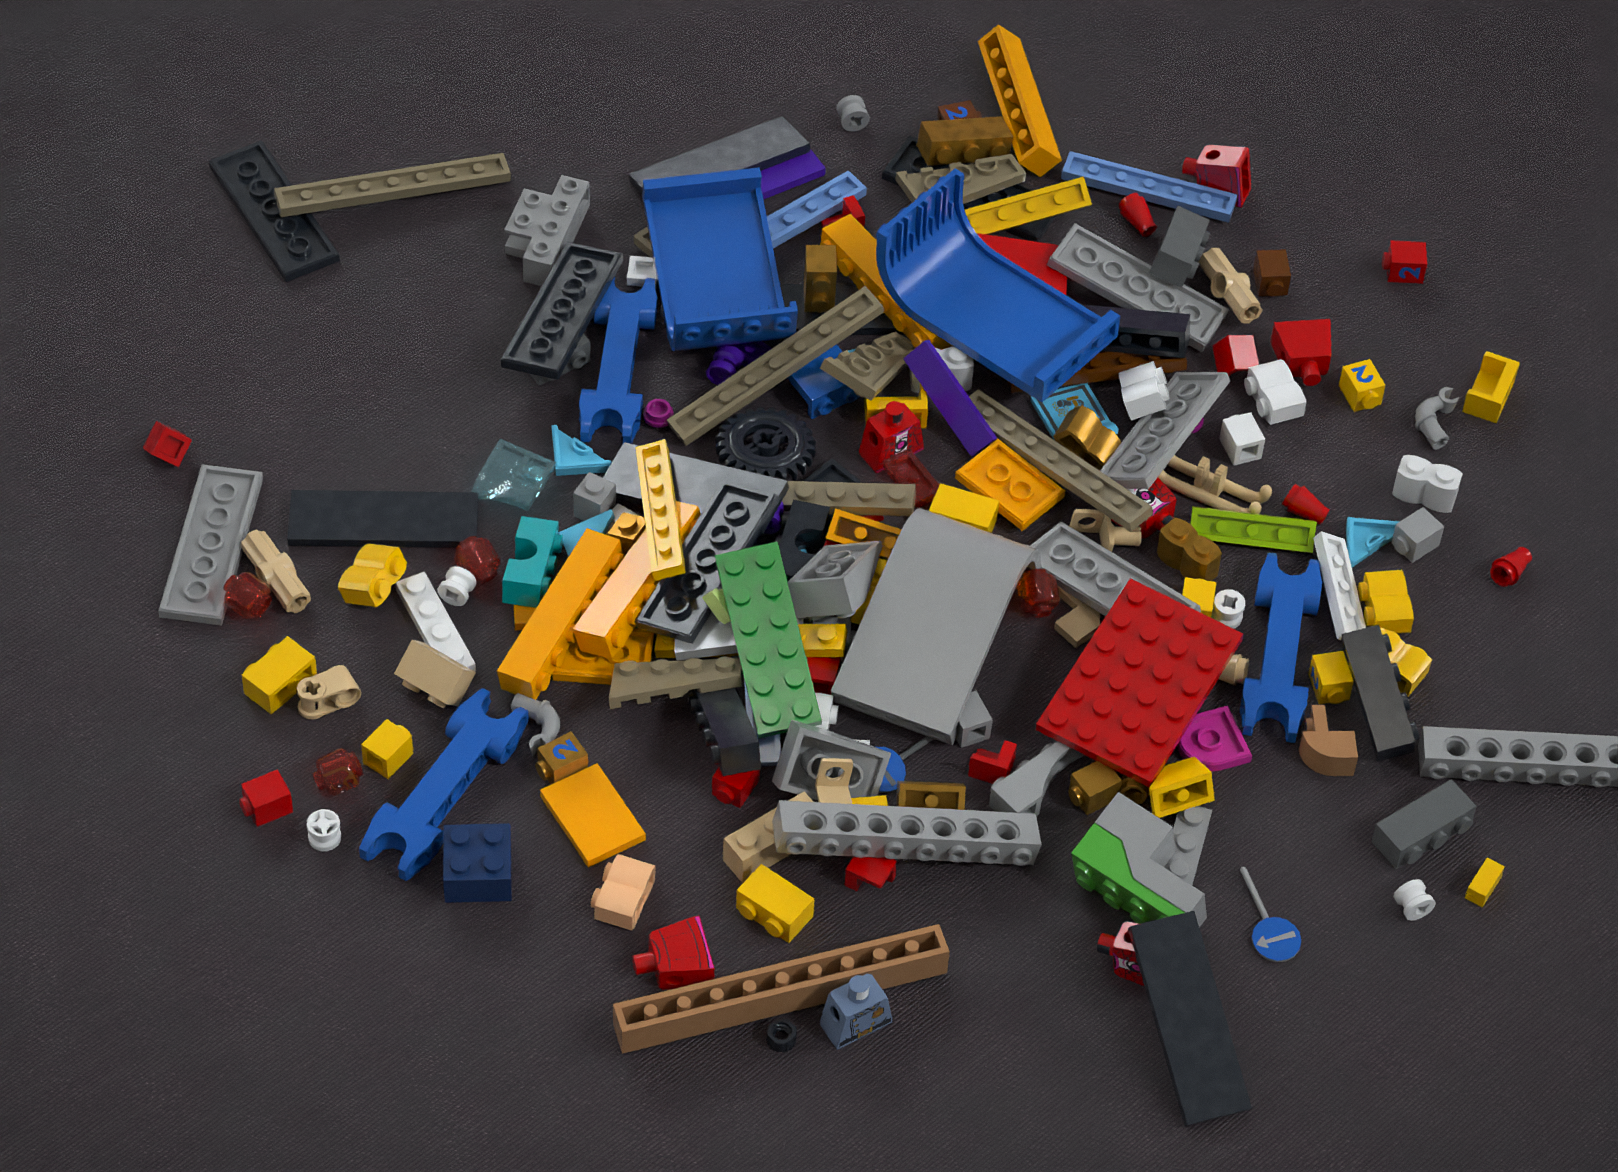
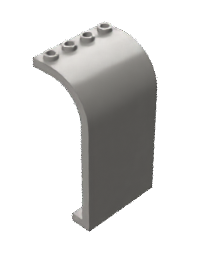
[831,508,1041,745]

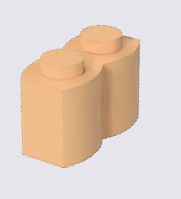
[591,854,655,930]

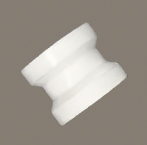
[437,566,477,606]
[1211,589,1245,629]
[307,809,341,851]
[1393,879,1436,921]

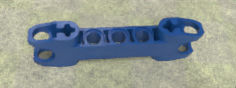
[579,277,657,445]
[1239,552,1322,743]
[359,688,529,881]

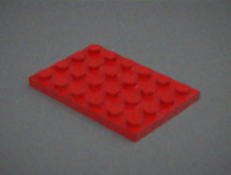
[1036,578,1243,787]

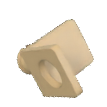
[1069,509,1141,552]
[815,758,853,804]

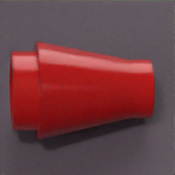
[1119,193,1157,237]
[1282,484,1330,525]
[1490,547,1532,587]

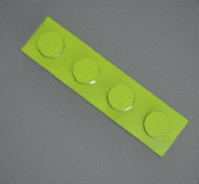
[1190,506,1317,553]

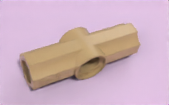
[1199,248,1263,323]
[241,529,311,613]

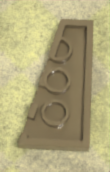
[896,154,1026,204]
[820,331,915,401]
[609,657,743,709]

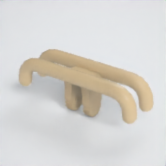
[1158,455,1272,514]

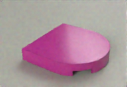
[1177,705,1252,771]

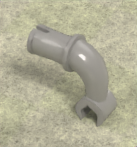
[1415,387,1459,450]
[511,693,560,758]

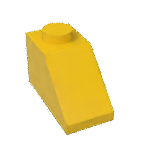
[1149,756,1215,818]

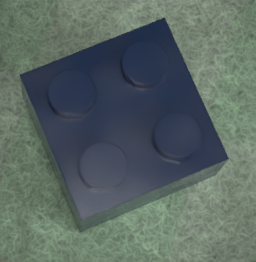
[443,823,512,903]

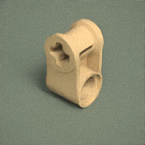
[297,665,361,720]

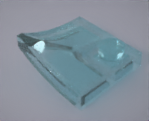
[471,439,556,511]

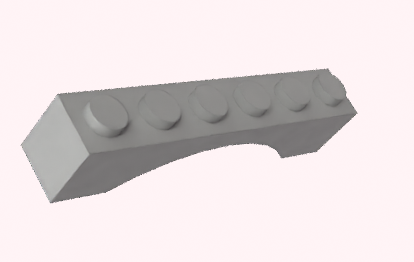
[989,741,1084,816]

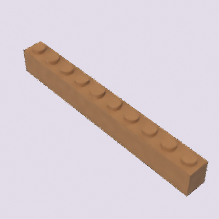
[613,924,950,1054]

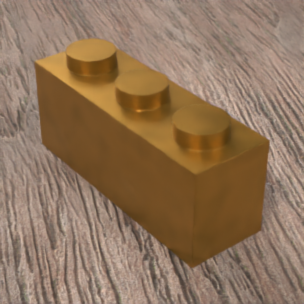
[917,116,1013,165]

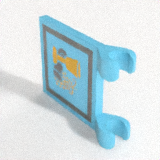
[1030,383,1118,440]

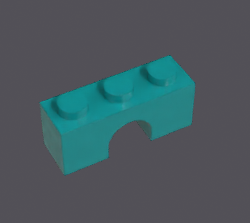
[502,516,563,608]

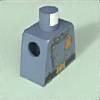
[820,973,892,1050]

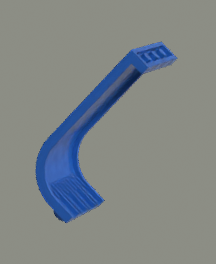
[642,167,798,351]
[876,168,1120,402]

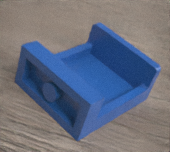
[787,344,860,419]

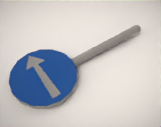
[1240,867,1301,962]

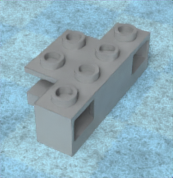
[504,175,590,286]

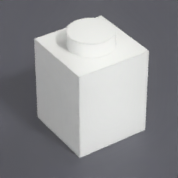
[1219,412,1265,466]

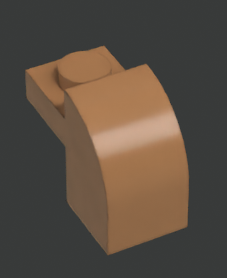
[1299,705,1358,776]

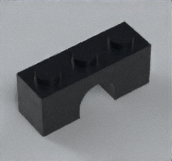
[775,499,830,582]

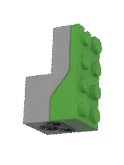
[1071,792,1207,928]

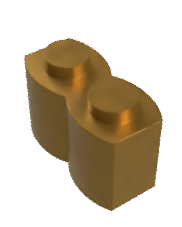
[1053,405,1122,471]
[1157,518,1222,581]

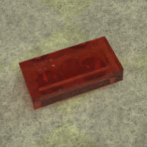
[883,448,939,509]

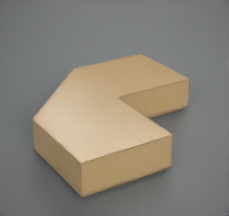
[1054,586,1100,648]

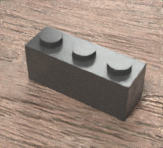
[1149,206,1210,287]
[1371,779,1477,869]

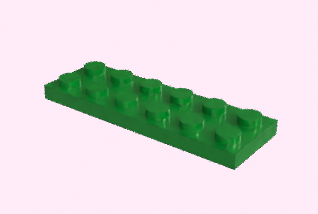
[715,542,822,739]

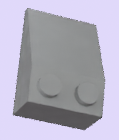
[788,541,883,620]
[772,720,891,800]

